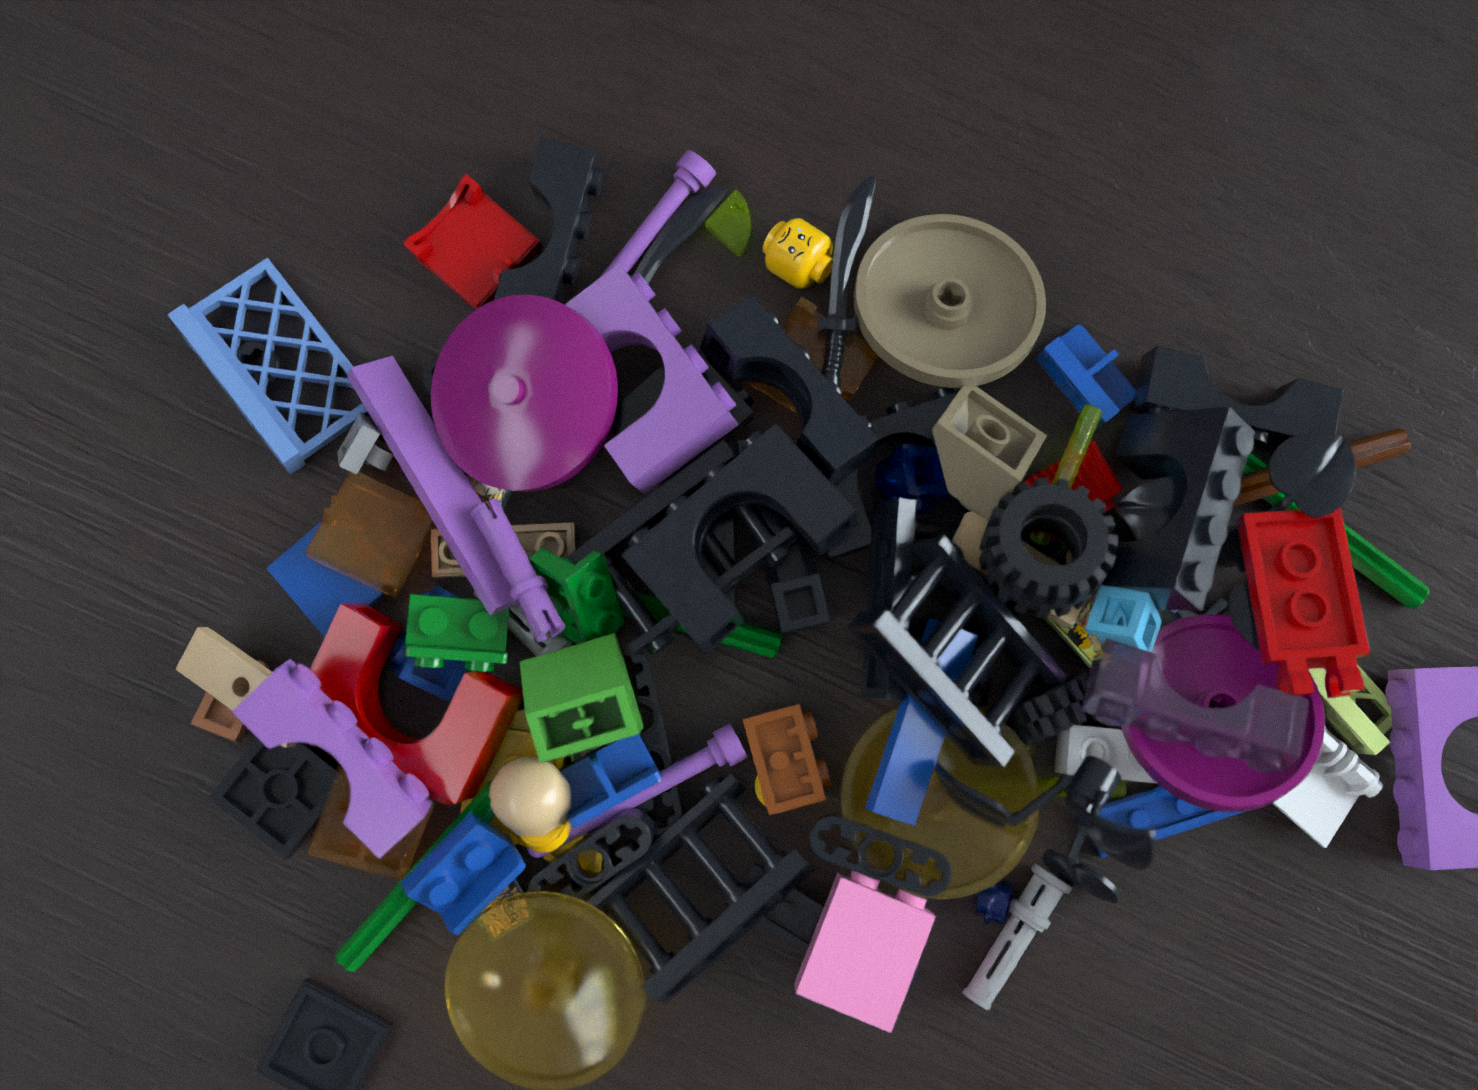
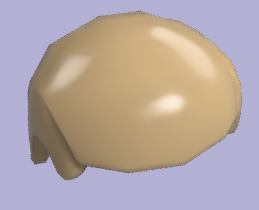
[489,756,571,837]

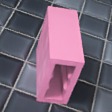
[794,870,936,1033]

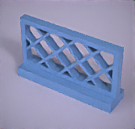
[168,257,369,475]

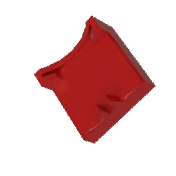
[402,174,542,310]

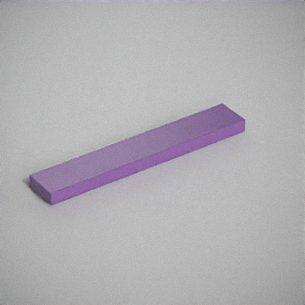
[347,355,515,616]

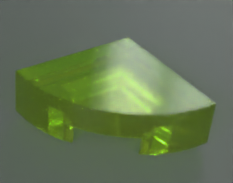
[705,189,751,257]

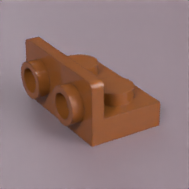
[742,704,832,816]

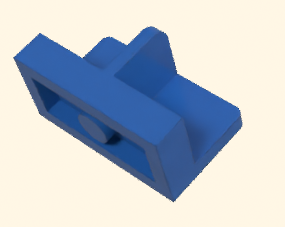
[1035,324,1136,431]
[559,734,662,829]

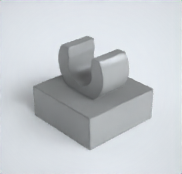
[337,412,394,475]

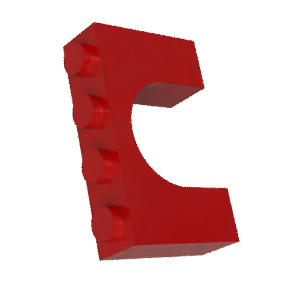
[310,602,523,805]

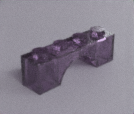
[1081,639,1309,773]

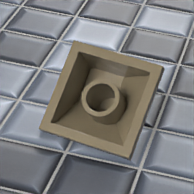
[932,385,1047,521]

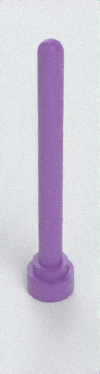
[601,150,716,277]
[527,723,748,858]

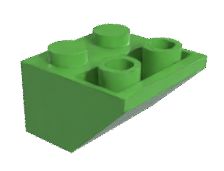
[520,633,644,763]

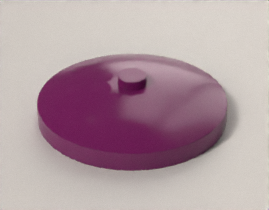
[431,294,618,492]
[1118,614,1325,812]

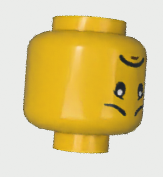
[762,218,833,289]

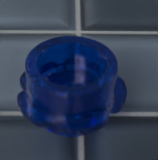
[976,876,1013,925]

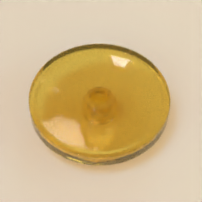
[840,705,1040,899]
[445,891,645,1090]

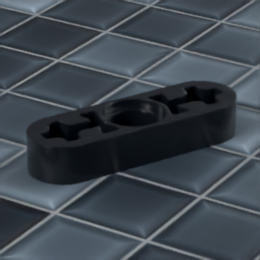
[528,808,655,914]
[809,814,952,896]

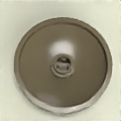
[853,214,1046,388]

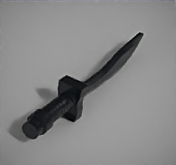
[817,176,876,390]
[633,186,726,284]

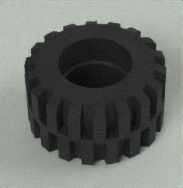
[979,477,1118,618]

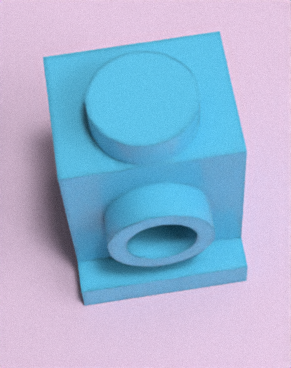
[1085,585,1162,665]

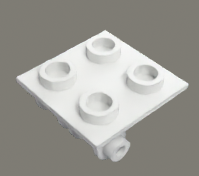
[1272,727,1383,848]

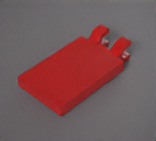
[1236,507,1370,702]

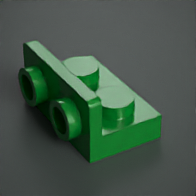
[528,547,624,644]
[404,593,510,672]

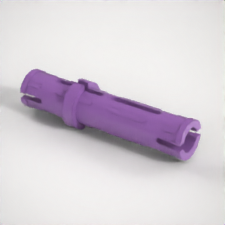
[471,499,566,642]

